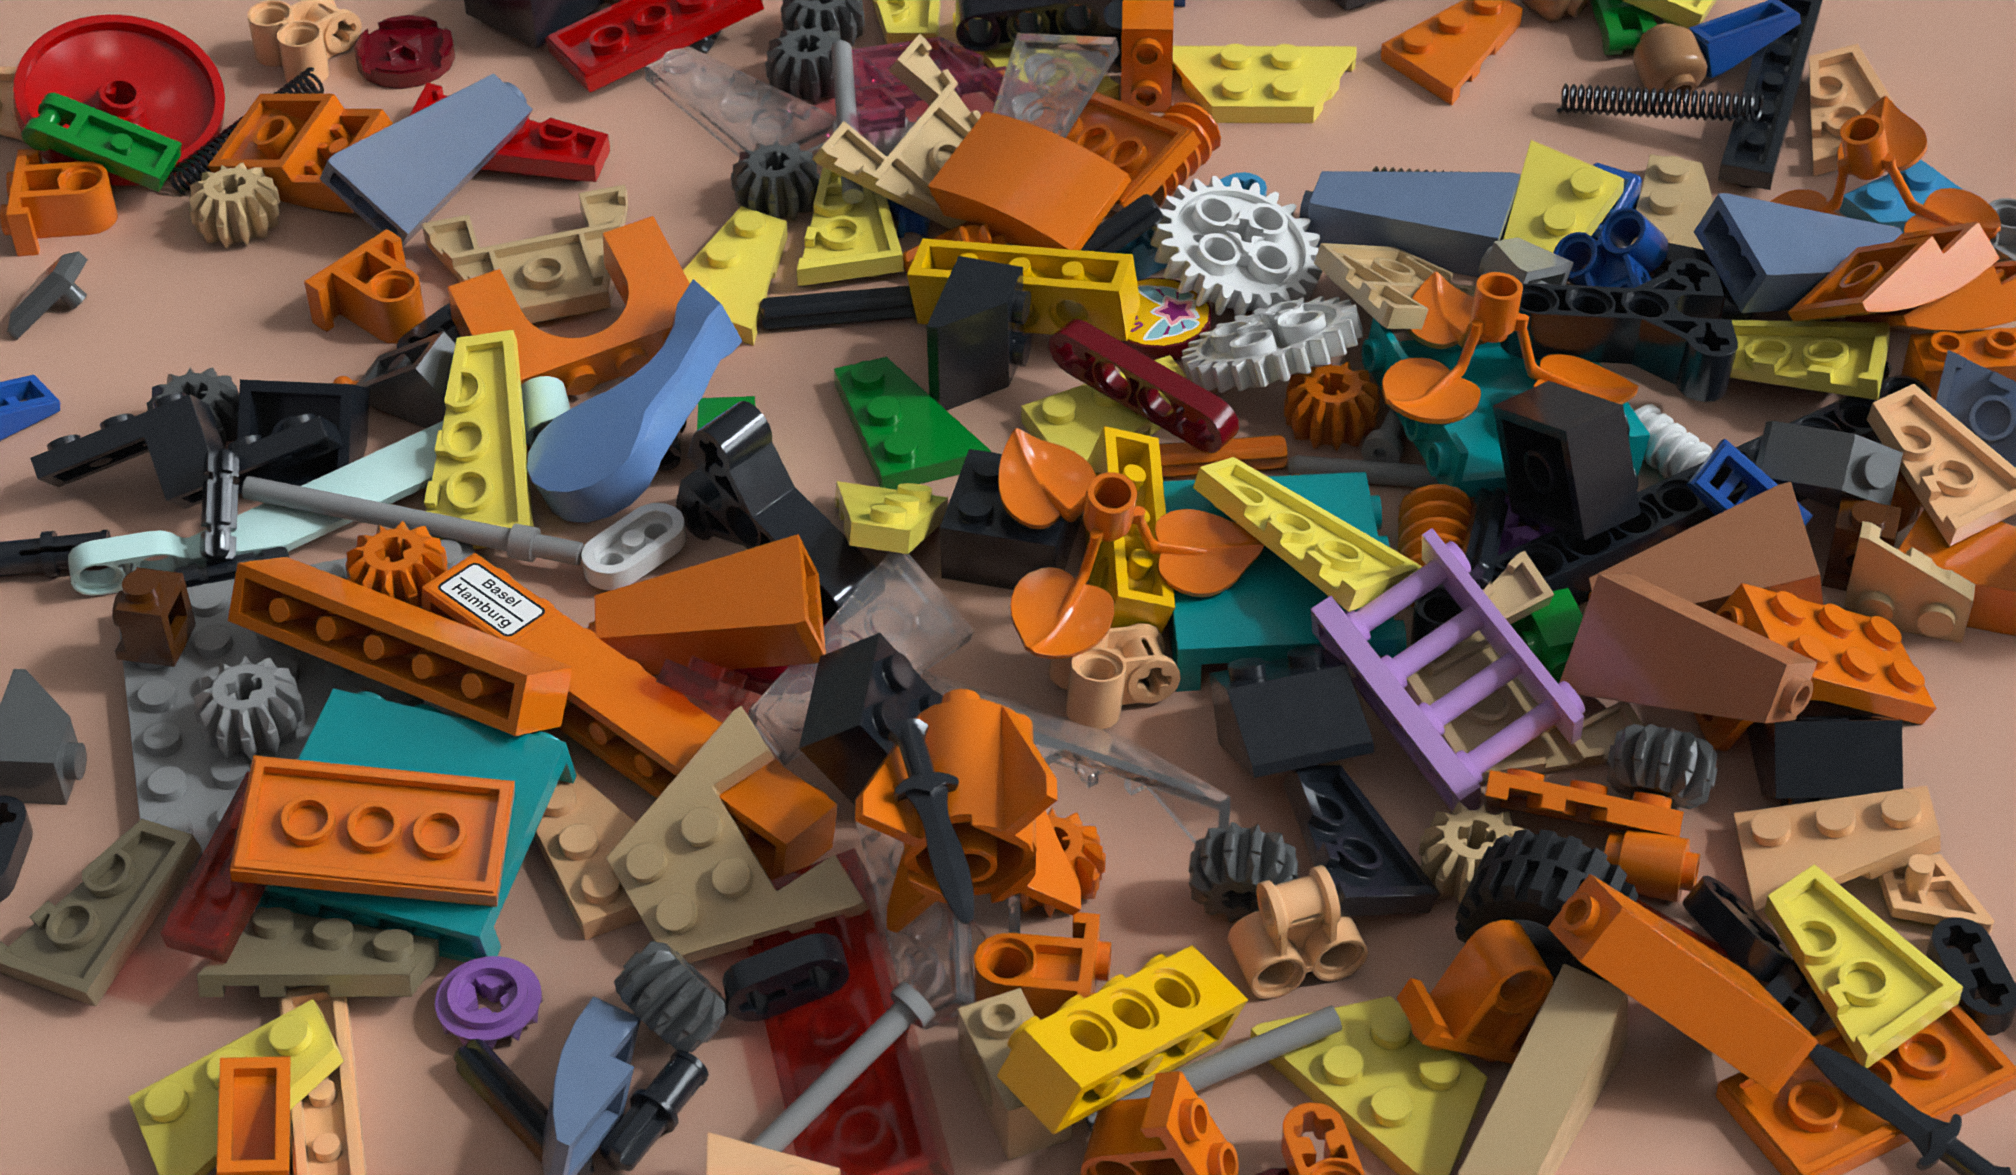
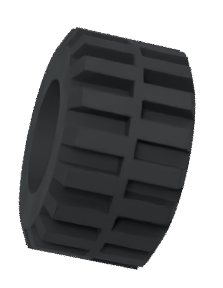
[1455,829,1638,984]

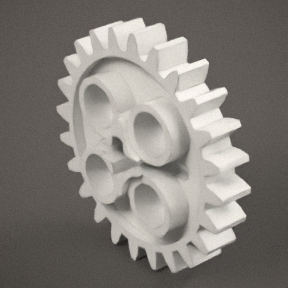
[1150,176,1323,316]
[1181,296,1363,393]

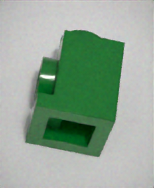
[1510,588,1583,684]

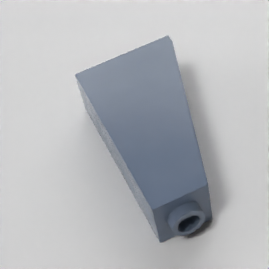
[320,73,533,247]
[1299,171,1520,277]
[1693,193,1902,313]

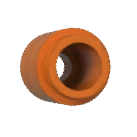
[1604,828,1700,902]

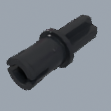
[600,1050,709,1171]

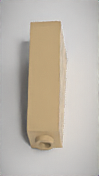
[1458,964,1628,1175]

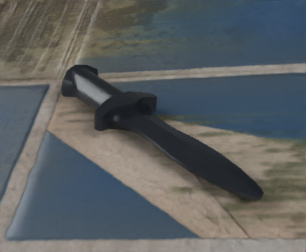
[888,718,974,924]
[1808,1044,2012,1175]

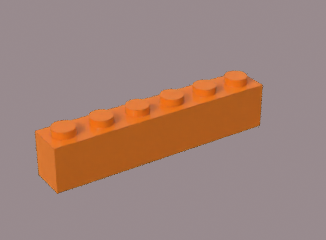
[227,557,573,736]

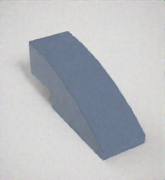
[542,996,641,1175]

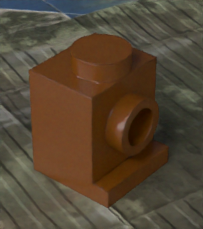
[1822,496,1902,591]
[112,567,196,667]

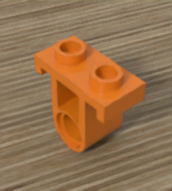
[0,149,118,256]
[304,229,426,344]
[974,912,1112,1020]
[1396,920,1553,1064]
[1080,1071,1239,1175]

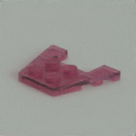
[852,37,1047,134]

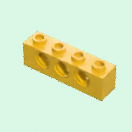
[907,238,1140,341]
[1085,426,1175,649]
[997,945,1248,1135]

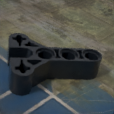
[955,0,1123,69]
[1499,258,1738,402]
[676,401,884,628]

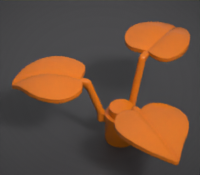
[1770,96,2001,240]
[1382,271,1639,424]
[998,428,1264,659]

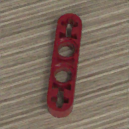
[1048,319,1239,453]

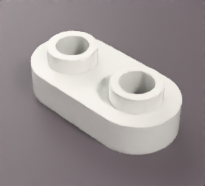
[581,503,686,590]

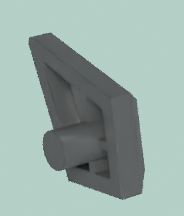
[7,251,88,340]

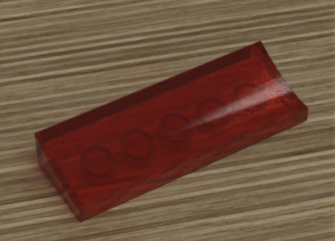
[747,848,955,1175]

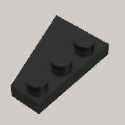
[1283,765,1441,916]

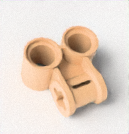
[247,0,362,87]
[1049,623,1181,730]
[1227,865,1368,999]

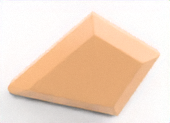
[1878,854,1994,934]

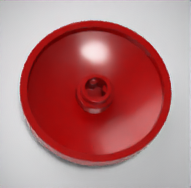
[13,14,225,186]

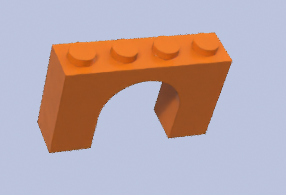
[448,216,690,396]

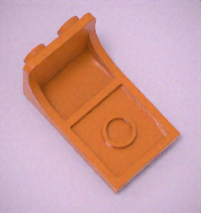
[1693,583,1937,752]

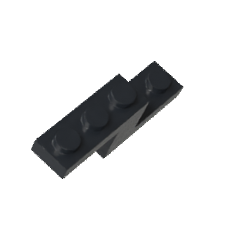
[30,392,344,509]

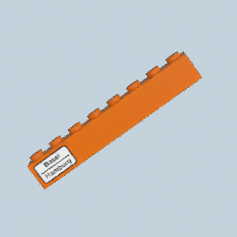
[422,553,838,887]

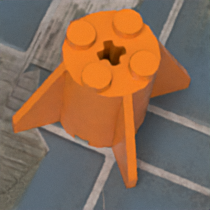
[855,689,1081,934]

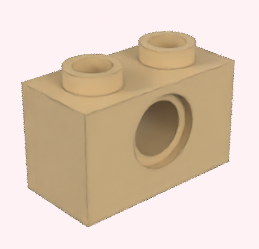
[957,988,1072,1161]

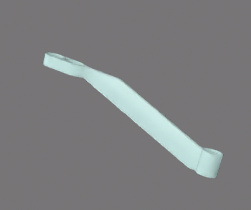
[68,376,570,596]

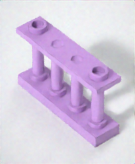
[1311,528,1585,811]

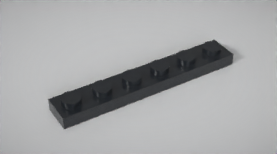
[1718,0,1822,190]

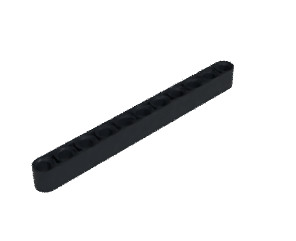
[1410,376,1931,646]

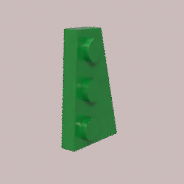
[834,357,991,490]

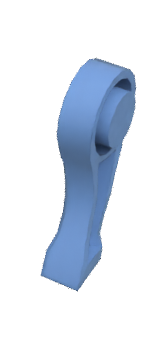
[527,279,742,523]

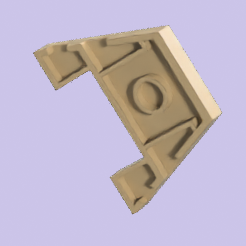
[812,34,982,229]
[422,184,628,324]
[1314,243,1476,330]
[1404,551,1645,782]
[606,706,870,963]

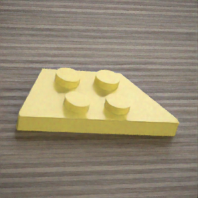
[1172,44,1357,123]
[1250,996,1487,1175]

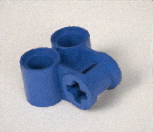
[1553,208,1669,288]

